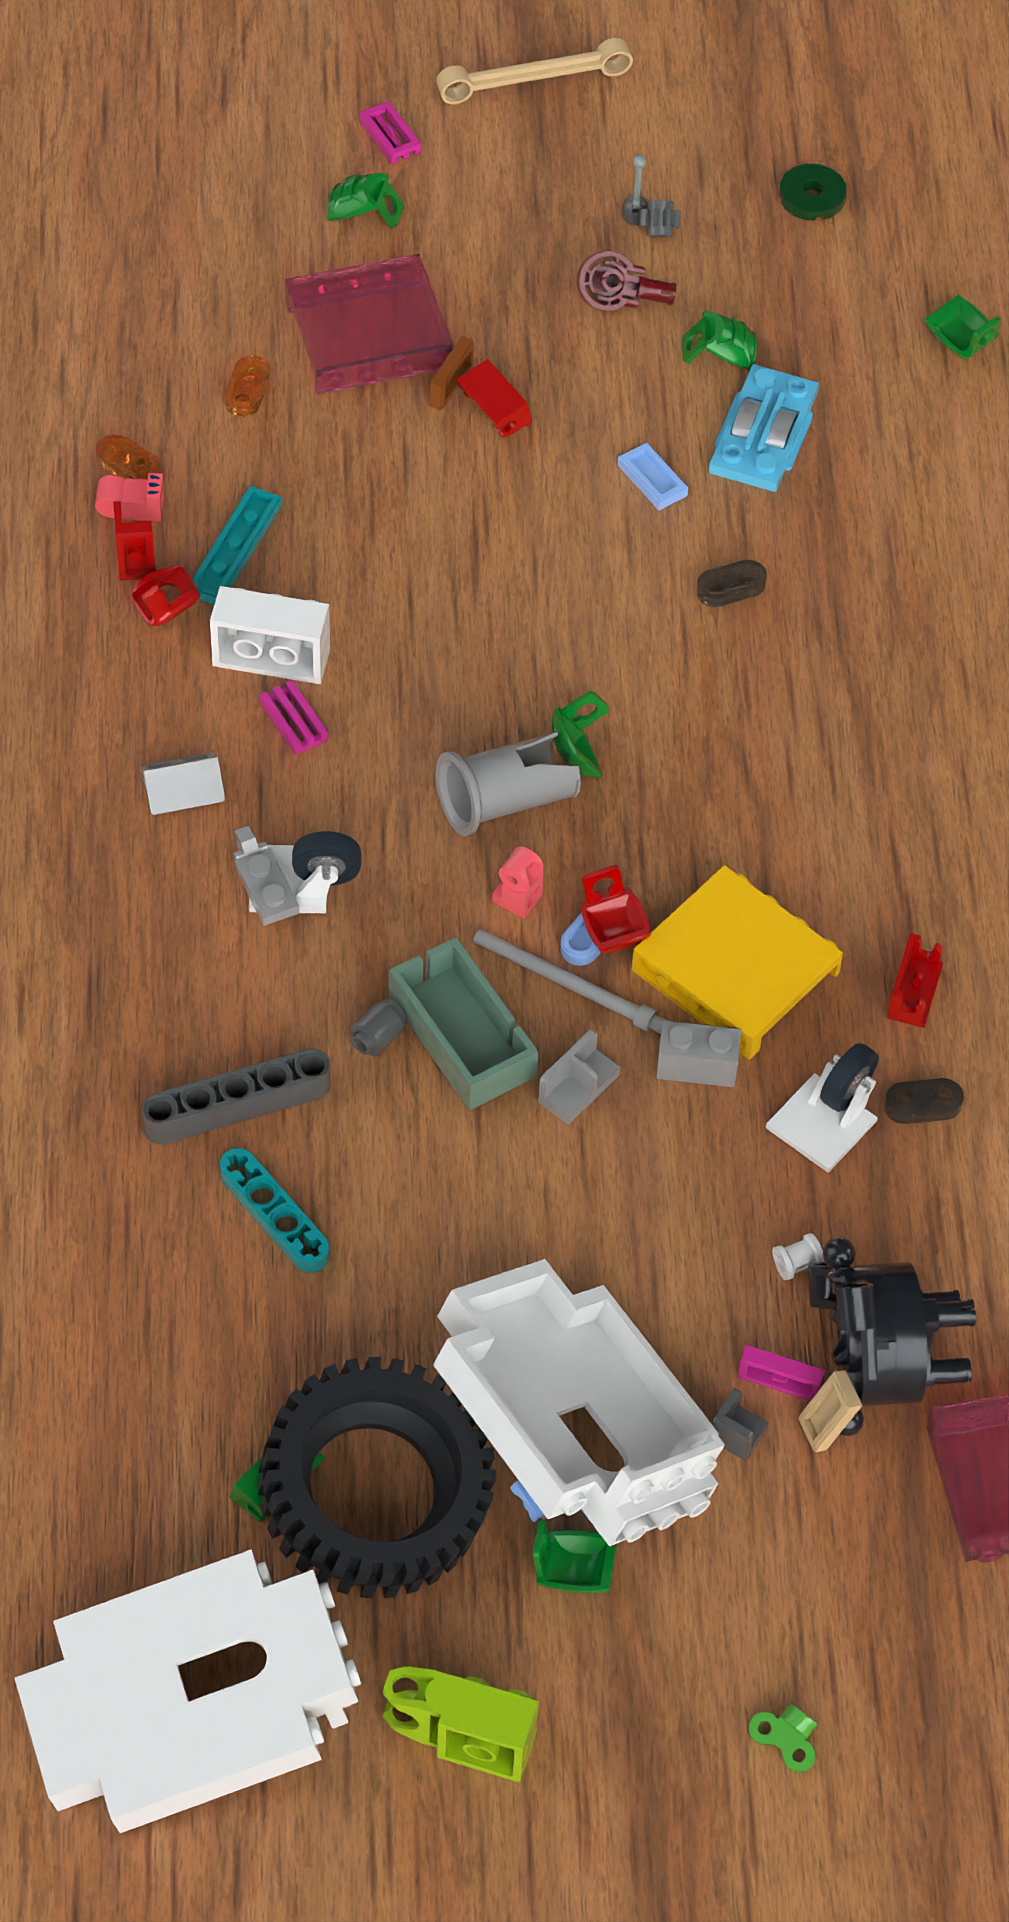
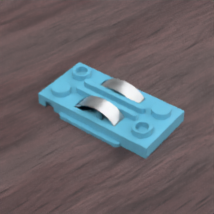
[709,364,819,492]

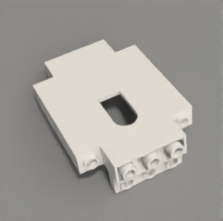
[433,1259,725,1546]
[14,1550,361,1833]

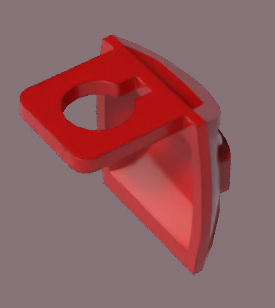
[580,865,651,953]

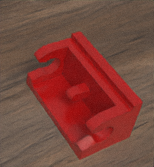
[456,358,532,438]
[887,933,944,1028]

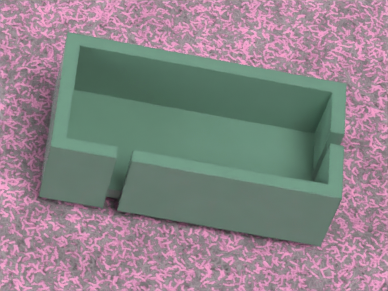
[389,937,538,1111]

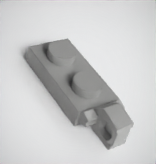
[233,826,300,926]

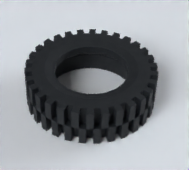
[257,1357,496,1598]

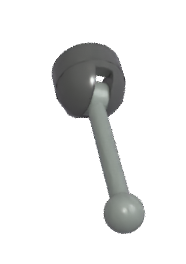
[622,154,648,225]

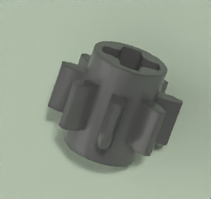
[639,200,681,237]

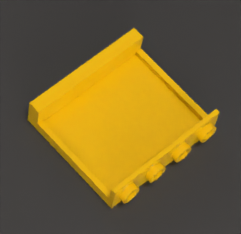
[632,865,843,1060]

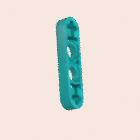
[220,1148,329,1273]

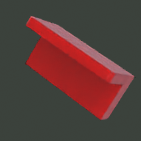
[113,501,155,581]

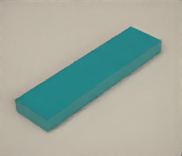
[192,486,283,605]

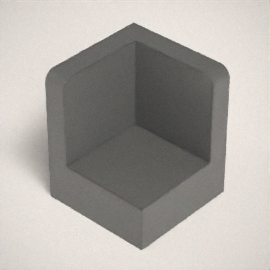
[713,1388,768,1461]

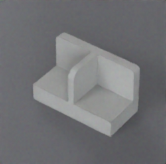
[538,1029,620,1125]

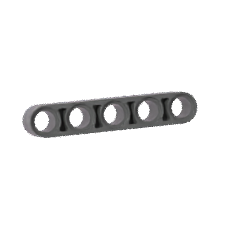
[142,1049,331,1144]

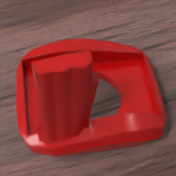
[131,565,200,626]

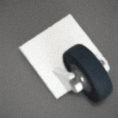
[249,831,362,913]
[766,1043,879,1173]

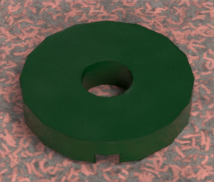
[779,164,846,220]

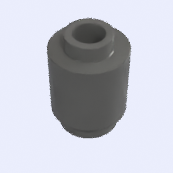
[350,999,407,1056]

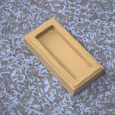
[798,1370,863,1452]

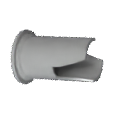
[435,732,581,837]

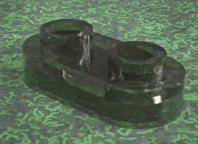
[696,560,767,607]
[884,1078,964,1124]

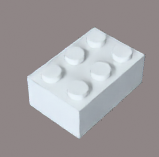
[210,586,330,684]

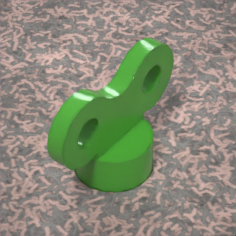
[749,1702,818,1772]

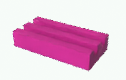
[360,101,421,164]
[259,680,328,755]
[738,1345,825,1401]

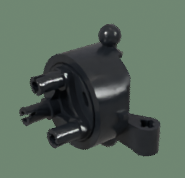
[808,1237,976,1436]

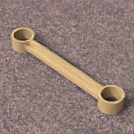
[436,38,633,104]

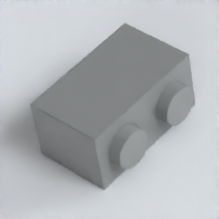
[656,1021,741,1087]

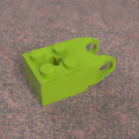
[383,1666,539,1783]

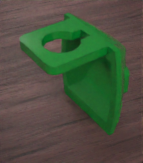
[327,173,404,228]
[924,295,1001,360]
[682,312,757,370]
[552,691,609,778]
[533,1520,617,1593]

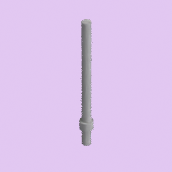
[473,929,668,1034]

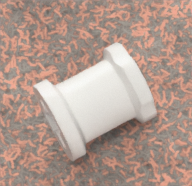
[772,1233,825,1280]

